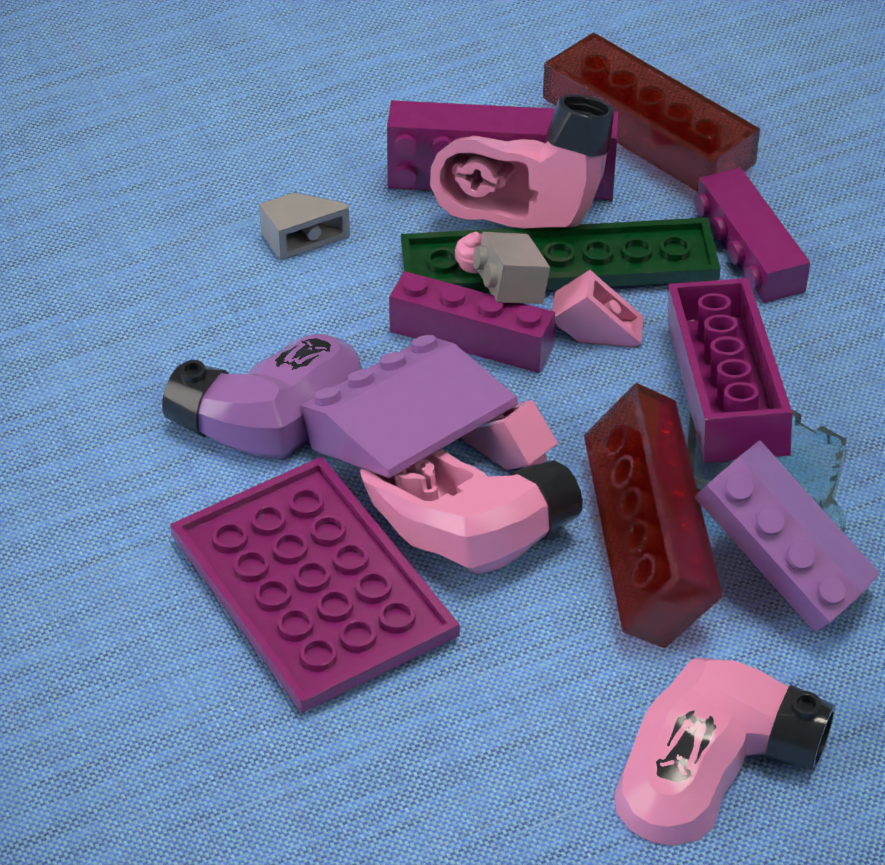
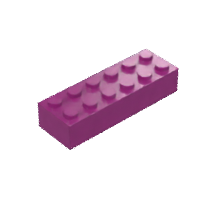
[387,100,618,200]
[668,278,793,463]

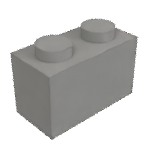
[473,232,550,304]

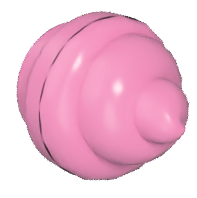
[455,232,482,273]

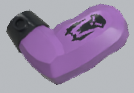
[162,334,363,460]

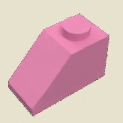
[552,270,644,347]
[461,400,558,471]

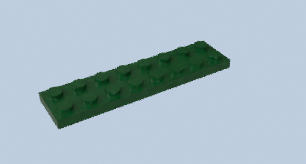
[401,217,721,293]

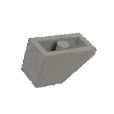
[259,192,350,260]

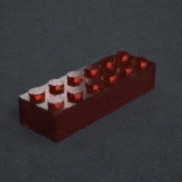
[543,32,760,192]
[584,383,723,648]

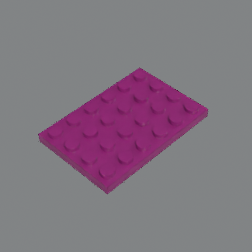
[170,456,460,713]

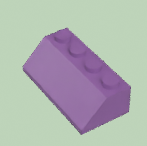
[694,440,880,632]

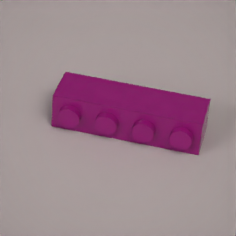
[694,167,810,303]
[389,271,555,373]

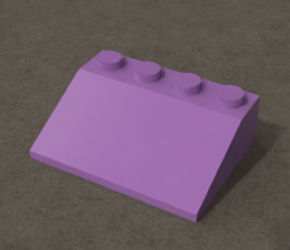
[300,335,518,478]

